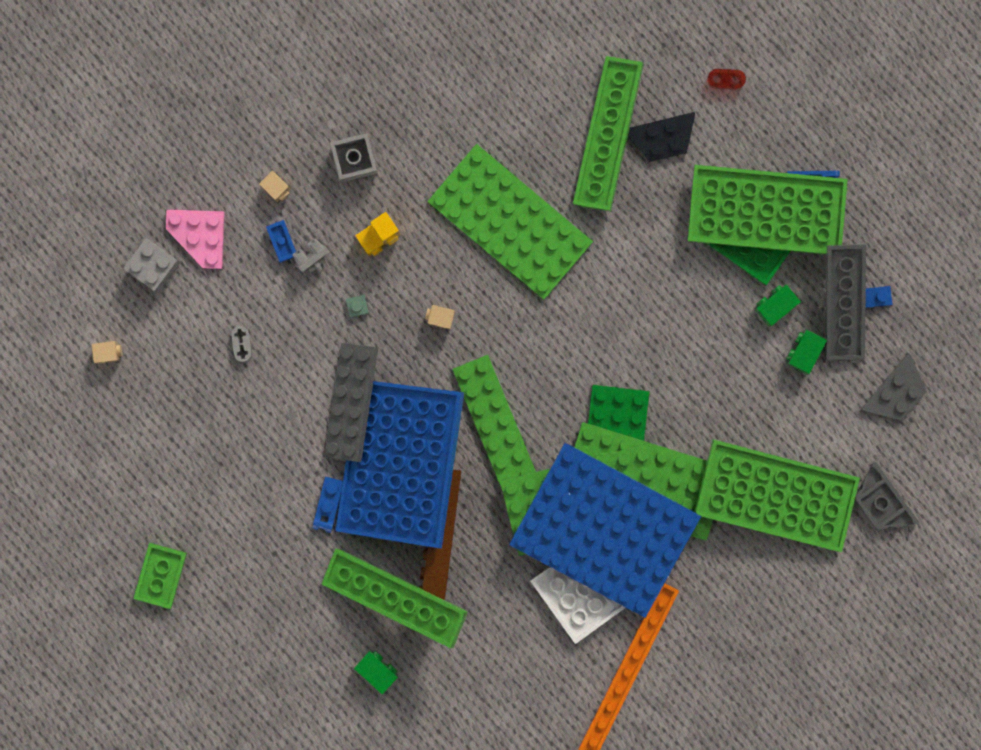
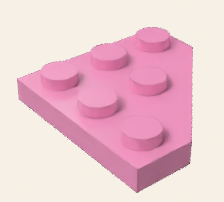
[166,210,225,269]

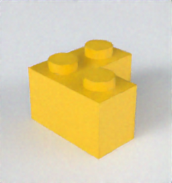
[355,212,400,256]

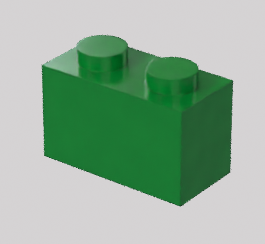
[755,284,801,327]
[786,329,827,375]
[354,650,399,695]

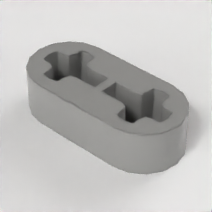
[231,326,252,362]

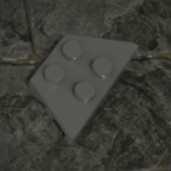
[861,353,927,421]
[855,462,919,530]

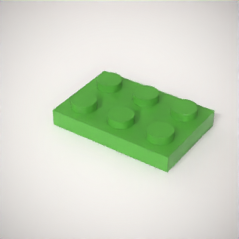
[133,543,187,609]

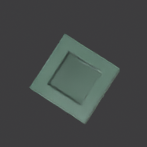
[346,295,369,318]

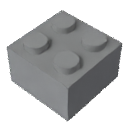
[330,133,378,183]
[123,238,181,293]

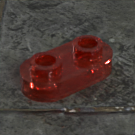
[707,69,746,90]

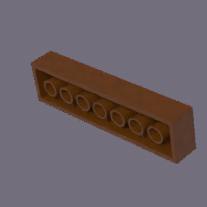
[419,469,462,600]

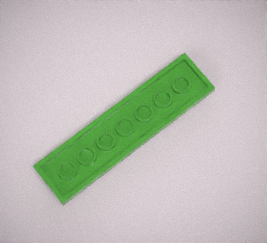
[573,56,644,212]
[453,355,536,489]
[322,549,468,648]

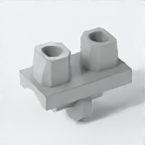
[293,239,329,273]

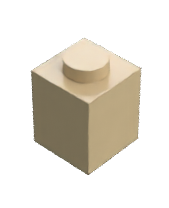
[259,170,290,202]
[425,305,455,330]
[92,341,123,364]

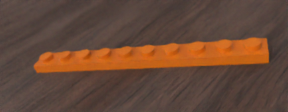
[578,583,679,750]

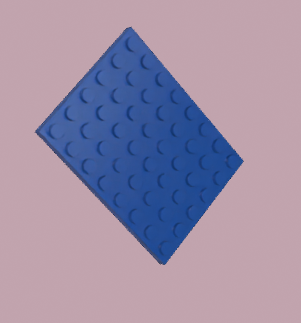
[336,381,464,548]
[509,442,701,618]

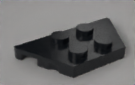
[628,112,695,162]

